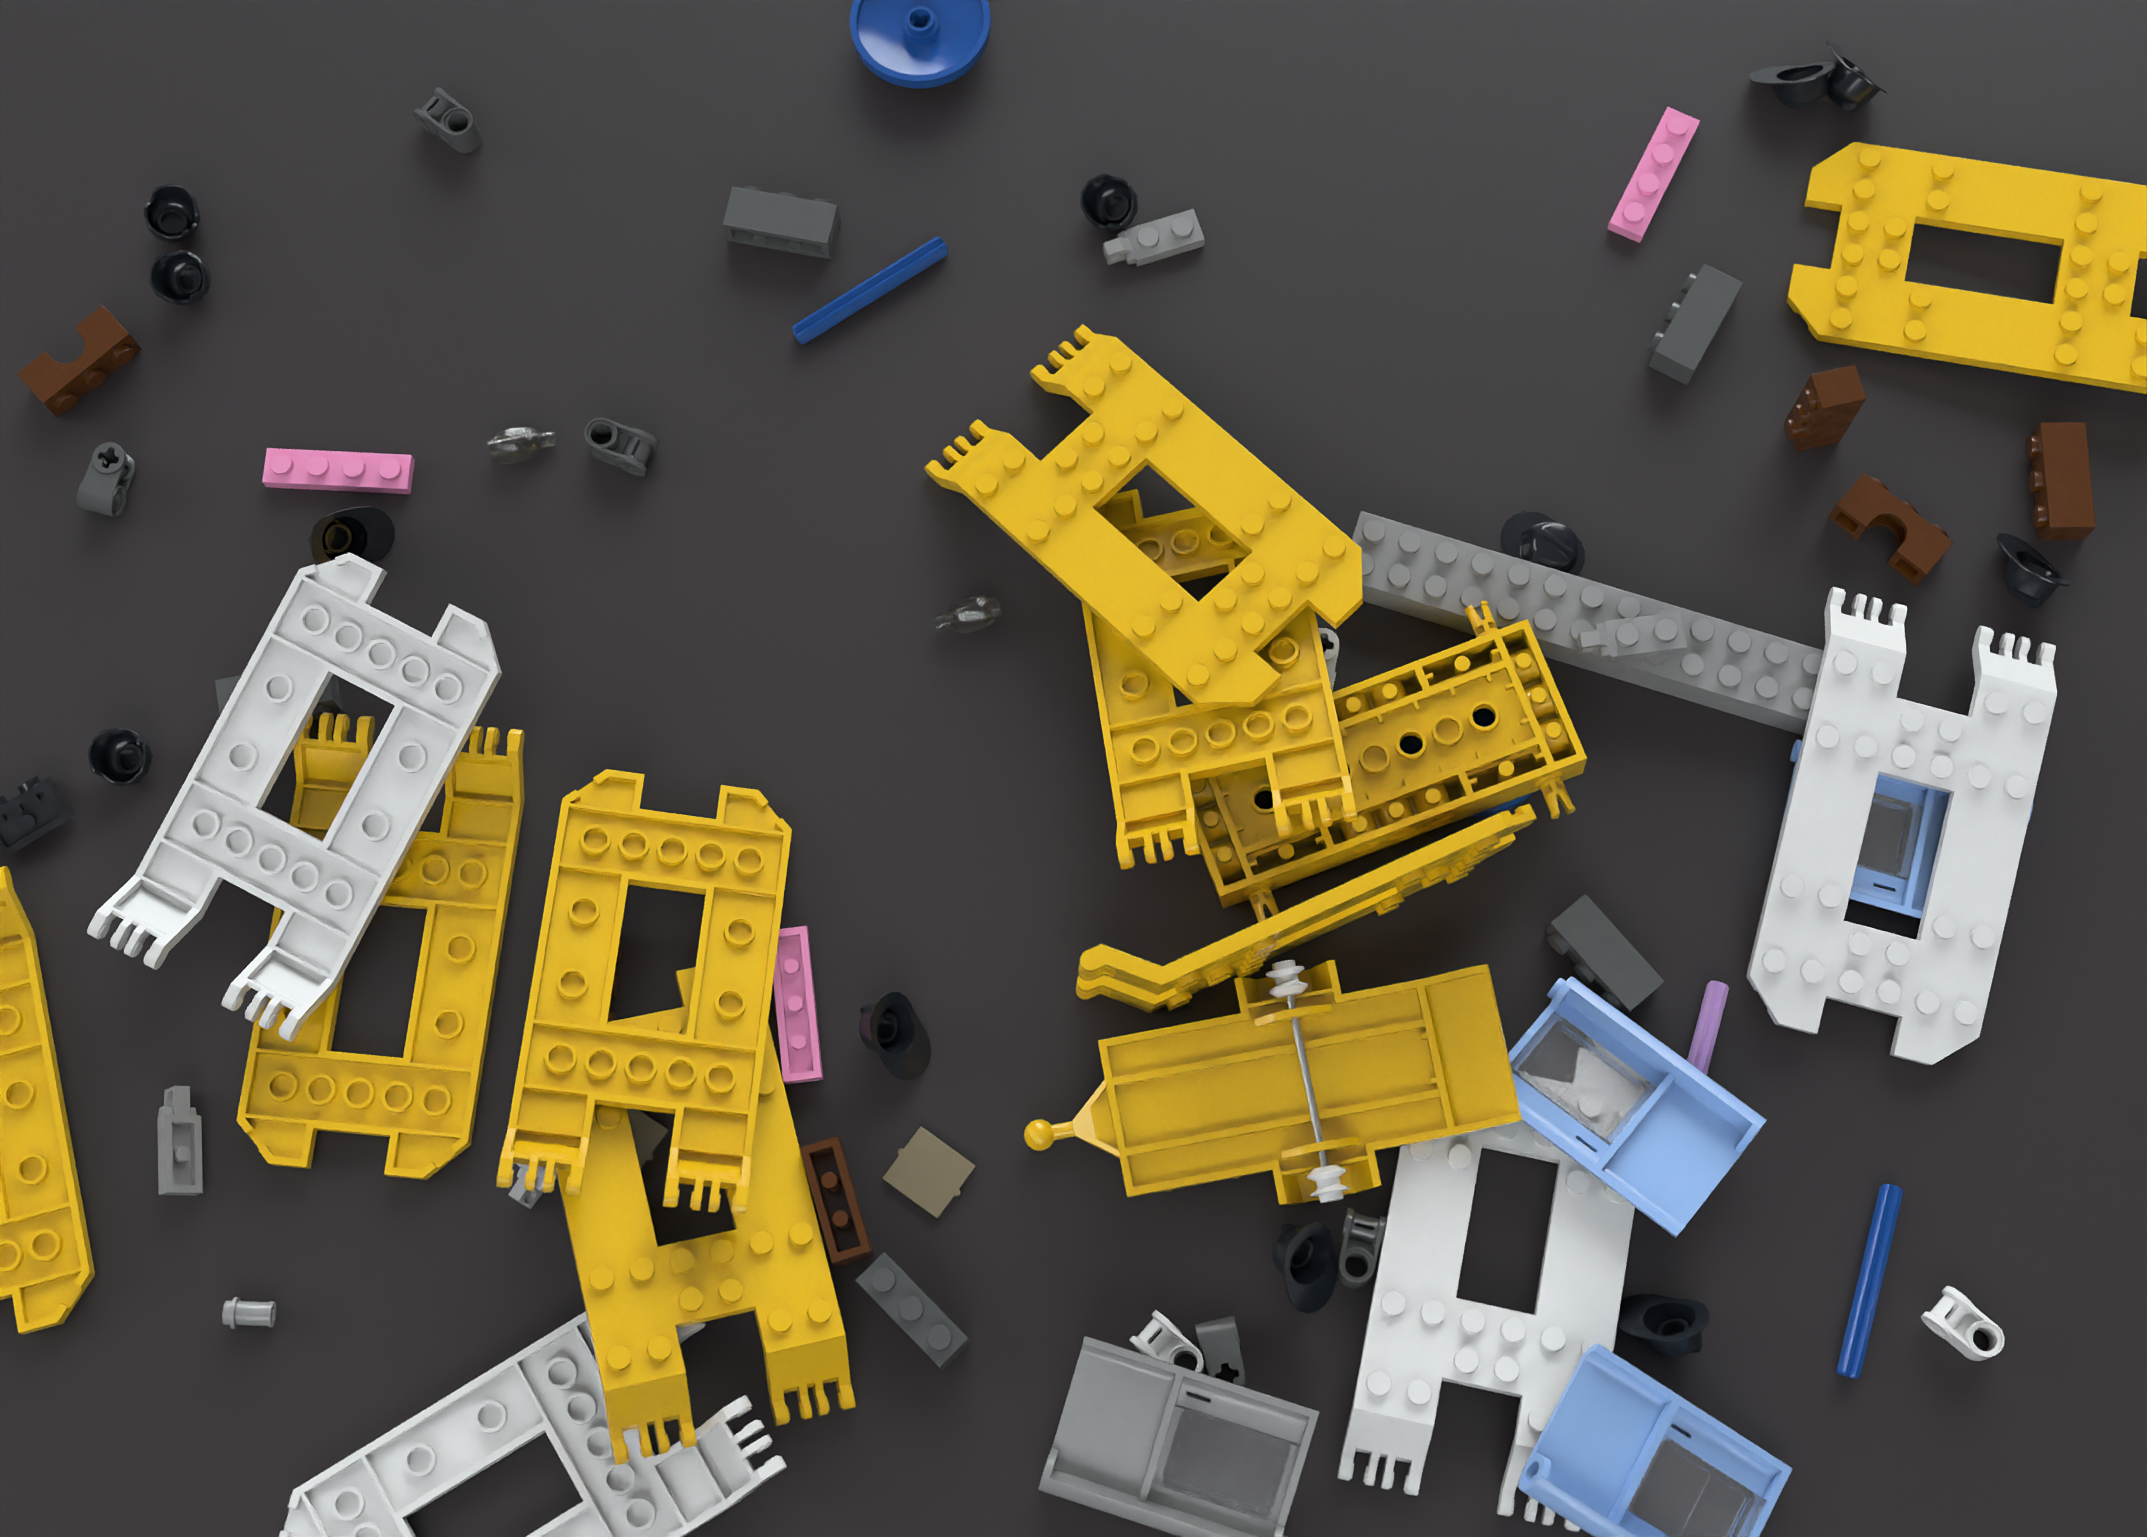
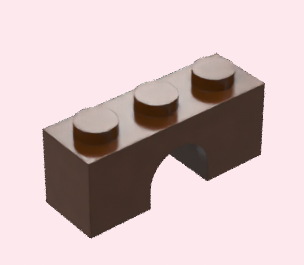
[17,305,141,418]
[1828,473,1954,587]

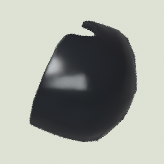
[1080,173,1138,231]
[144,184,200,243]
[149,250,211,305]
[87,728,153,786]

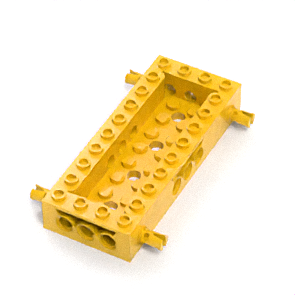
[1191,601,1587,923]

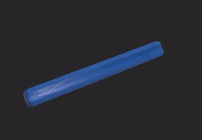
[791,237,948,344]
[1837,1184,1903,1379]

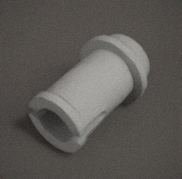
[222,1297,277,1329]

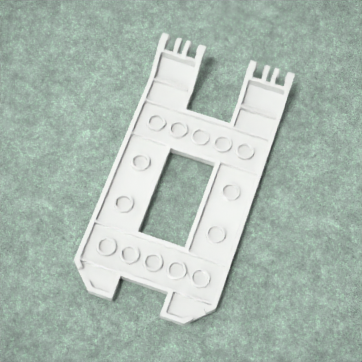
[87,553,502,1042]
[1746,587,2057,1066]
[1337,1048,1644,1532]
[279,1311,787,1537]

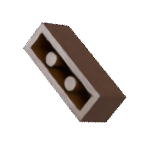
[1784,365,1867,452]
[2025,422,2096,540]
[799,1136,875,1268]

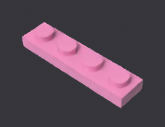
[1607,107,1700,243]
[262,448,415,494]
[773,926,824,1085]

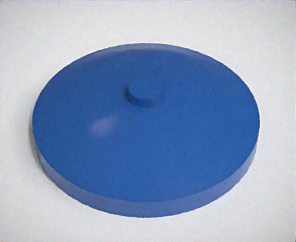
[850,0,991,89]

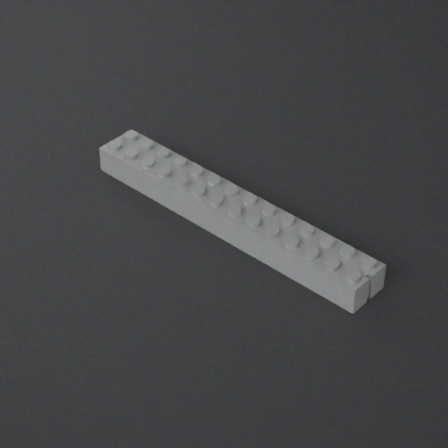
[1352,511,1824,736]

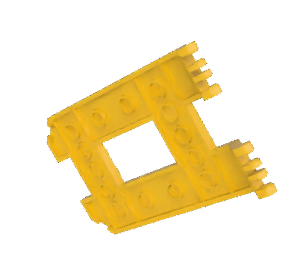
[1786,142,2147,394]
[924,324,1363,709]
[1082,489,1359,870]
[236,712,525,1180]
[496,769,792,1216]
[1076,804,1537,1013]
[0,866,95,1334]
[555,967,855,1465]

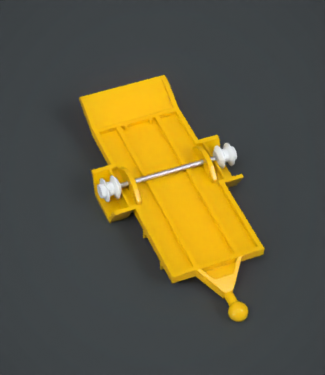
[1024,960,1523,1205]

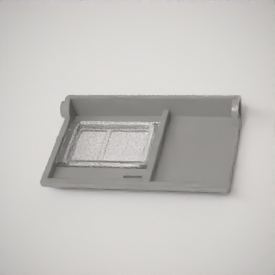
[1038,1336,1320,1537]

